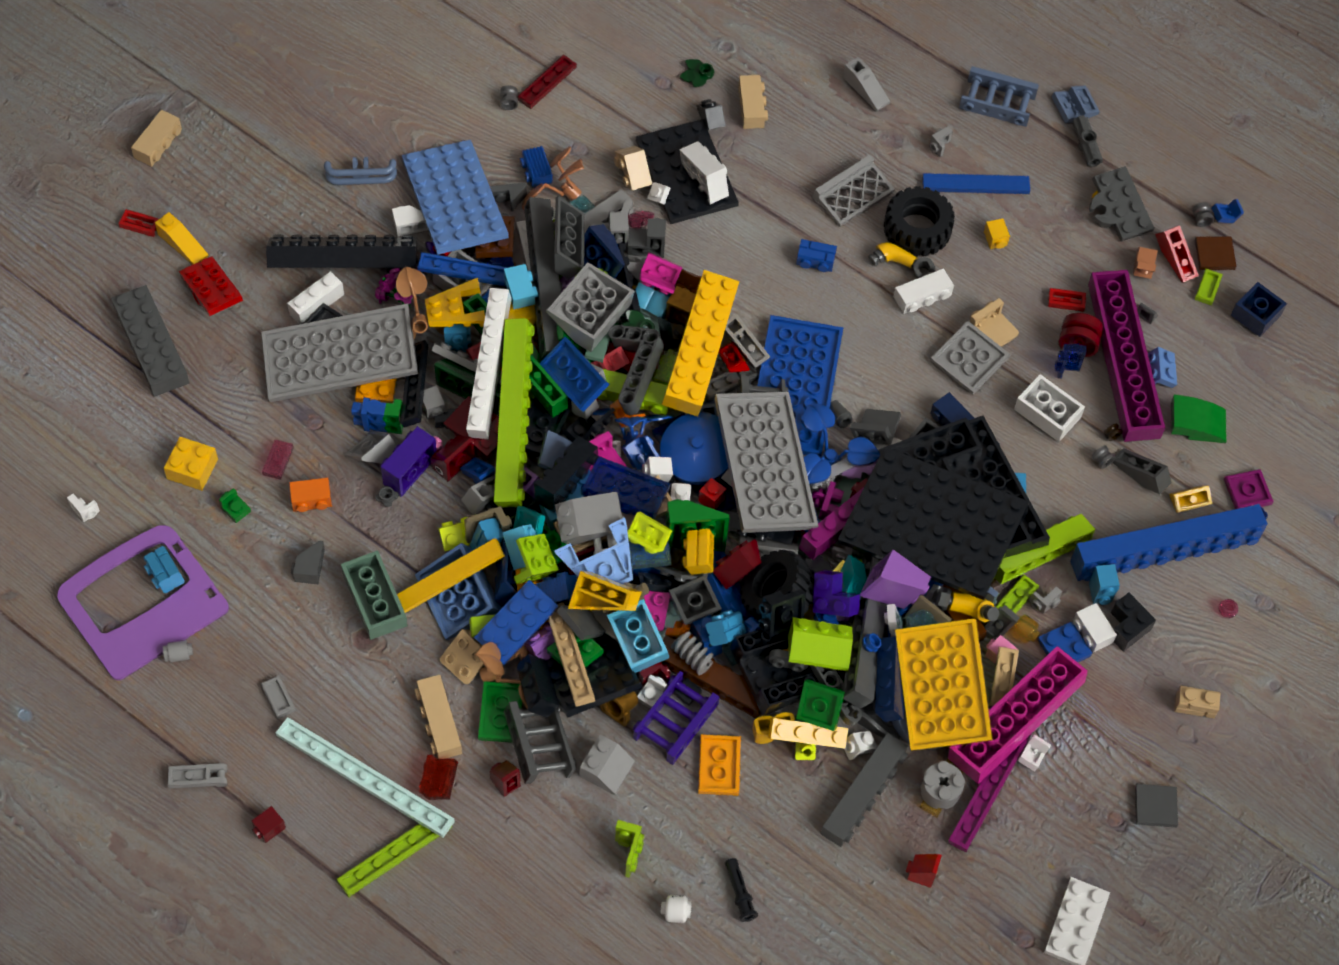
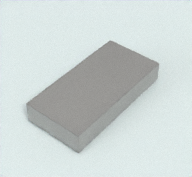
[261,675,296,719]

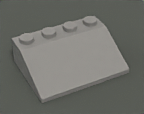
[546,262,635,352]

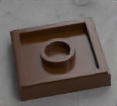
[1195,236,1237,270]

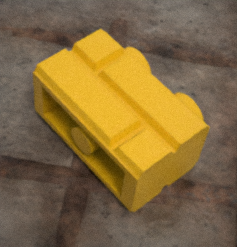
[683,529,714,575]

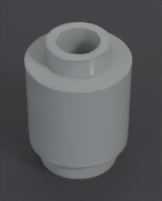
[163,640,193,663]

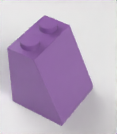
[860,550,931,609]

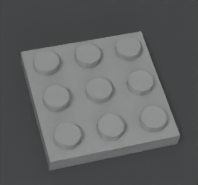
[931,321,1010,395]

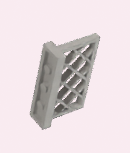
[812,155,895,227]

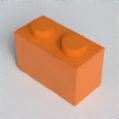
[289,478,332,512]

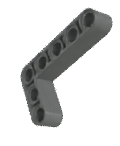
[608,325,664,415]

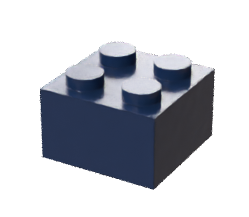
[1231,282,1287,337]

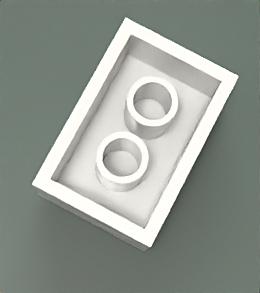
[1014,374,1085,442]

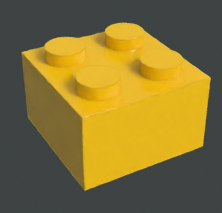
[164,437,218,491]

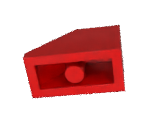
[905,854,942,888]

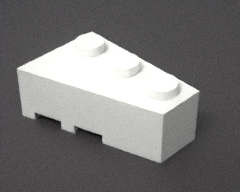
[680,141,729,204]

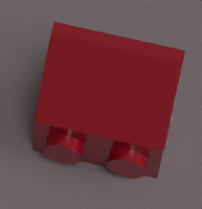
[431,435,475,482]

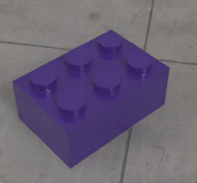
[381,426,437,497]

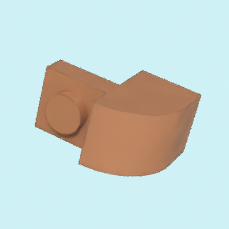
[1133,247,1158,279]

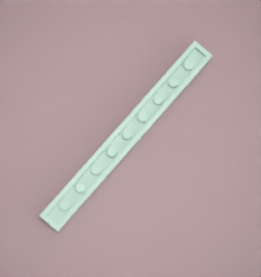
[276,717,455,838]

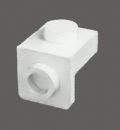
[844,731,877,760]
[1018,735,1051,772]

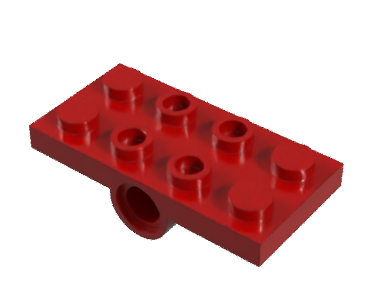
[179,256,243,316]

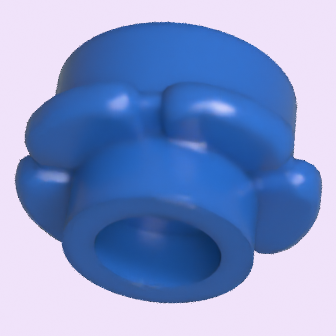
[863,633,881,653]

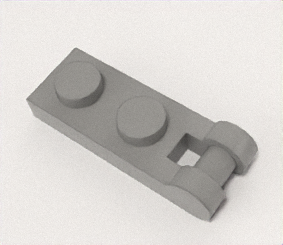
[168,763,227,789]

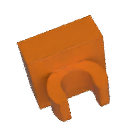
[665,621,694,639]

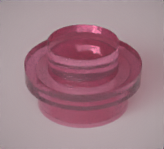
[1218,599,1238,618]

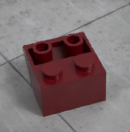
[713,539,761,590]

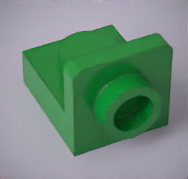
[219,488,251,523]

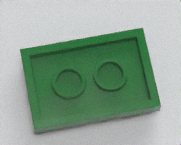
[478,681,523,743]

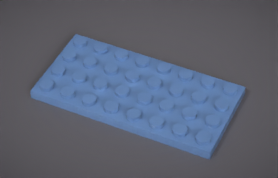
[402,140,509,255]

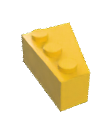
[568,571,642,611]

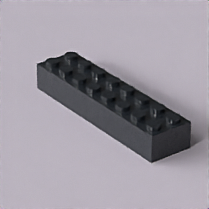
[266,235,418,268]

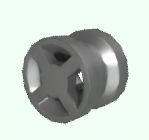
[1091,445,1116,469]

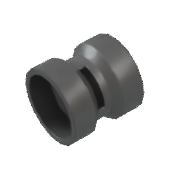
[500,85,518,110]
[1192,202,1214,227]

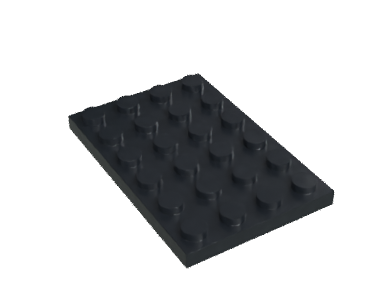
[636,119,739,224]

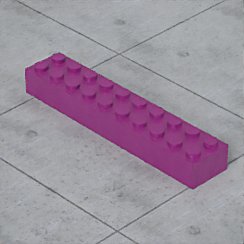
[1088,270,1165,442]

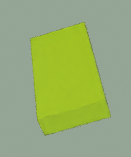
[1194,269,1223,306]

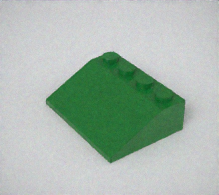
[666,499,729,552]

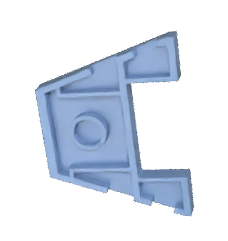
[555,518,633,584]

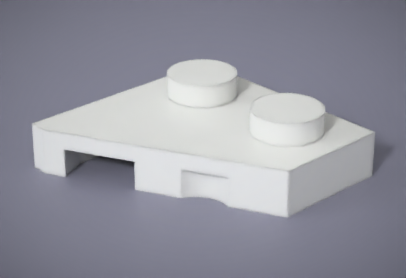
[884,604,903,637]

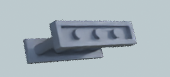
[959,66,1039,127]

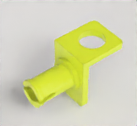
[795,742,816,760]

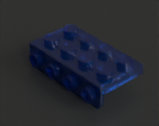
[581,456,670,520]

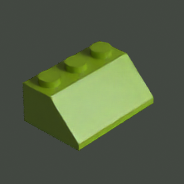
[788,617,853,671]

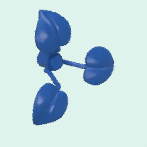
[803,403,880,484]
[592,408,675,443]

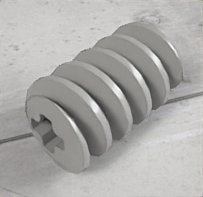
[670,631,714,675]

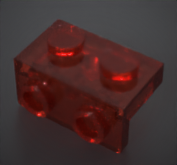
[419,754,458,800]

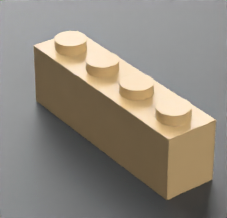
[414,675,462,760]

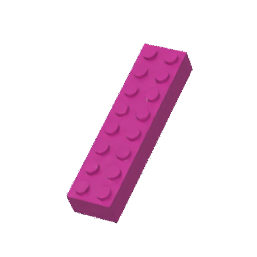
[948,646,1088,784]

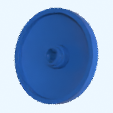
[660,412,729,485]

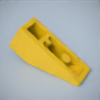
[155,212,209,265]

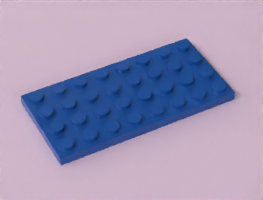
[757,315,843,458]

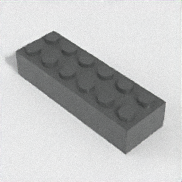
[111,285,189,397]

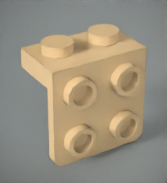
[970,298,1019,347]
[440,629,484,684]

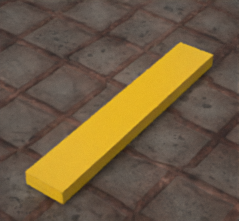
[397,538,505,613]

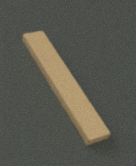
[548,602,595,707]

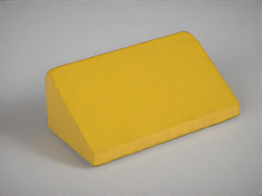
[1169,485,1213,513]

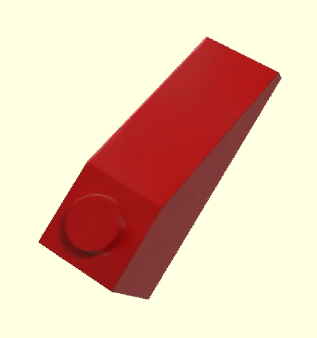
[1155,225,1199,283]

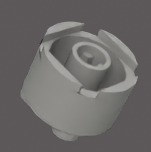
[921,761,965,809]

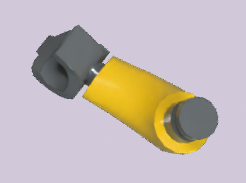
[868,242,936,279]
[926,584,999,622]

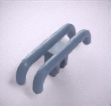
[324,157,397,185]

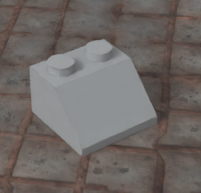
[579,734,635,795]

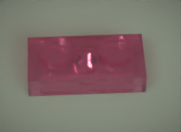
[262,440,294,480]

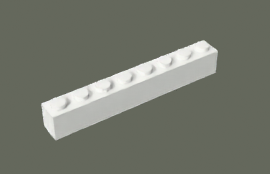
[466,288,511,439]

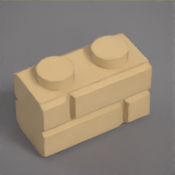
[1174,686,1220,718]

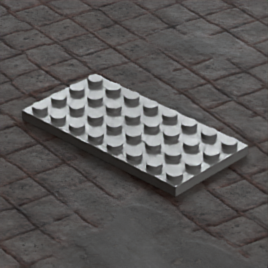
[261,304,418,402]
[714,392,818,533]

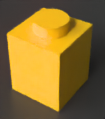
[984,218,1010,249]

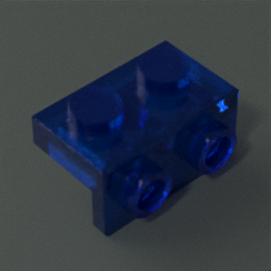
[1054,344,1086,379]

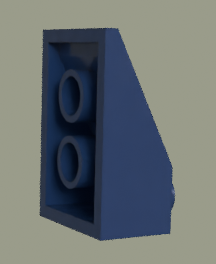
[584,224,625,279]

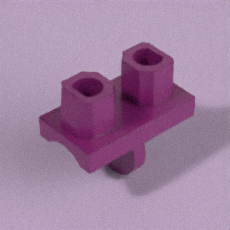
[811,481,844,520]

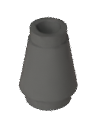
[830,400,852,428]

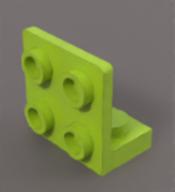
[514,534,559,584]
[615,820,645,878]

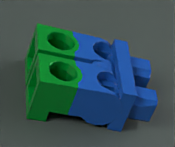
[351,397,403,434]

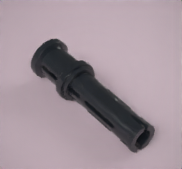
[725,858,758,922]

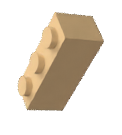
[738,75,768,129]
[131,110,182,167]

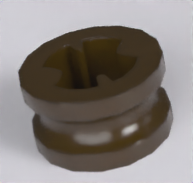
[1104,423,1123,441]

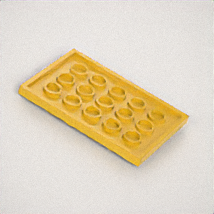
[895,618,993,751]

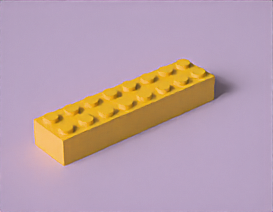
[662,270,739,417]

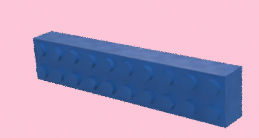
[1070,504,1268,581]

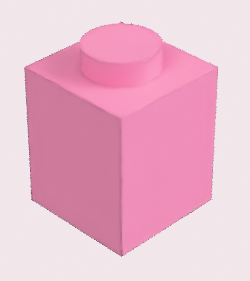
[985,635,1019,665]

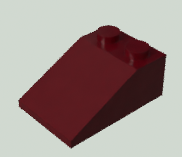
[443,396,499,461]

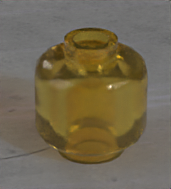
[1010,615,1040,644]

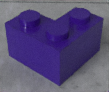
[813,570,860,617]

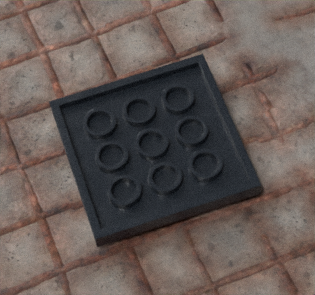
[546,637,642,718]

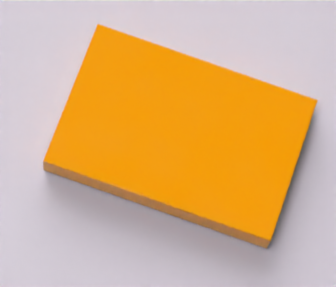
[698,734,741,796]

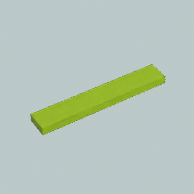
[337,809,452,897]

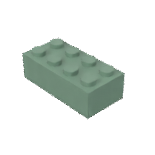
[341,550,408,640]

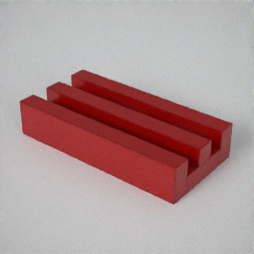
[119,209,159,237]
[1048,288,1086,312]

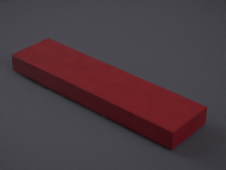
[517,54,577,109]

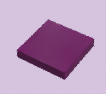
[1223,469,1274,509]

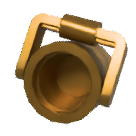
[600,691,638,726]

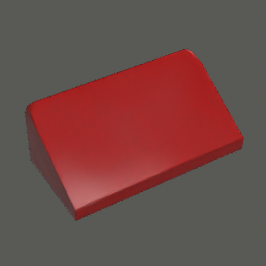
[718,342,750,373]

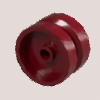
[1058,313,1103,357]

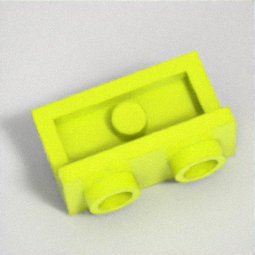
[627,512,673,554]
[438,516,470,551]

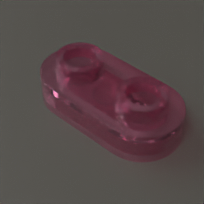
[628,211,654,228]

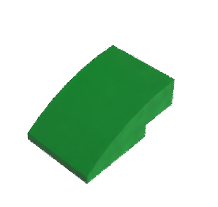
[1171,394,1226,443]

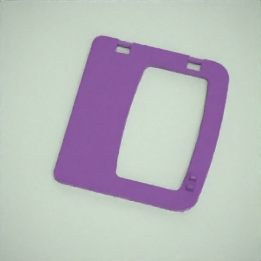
[57,525,229,680]

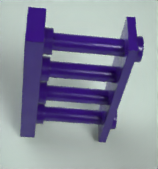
[633,671,720,765]

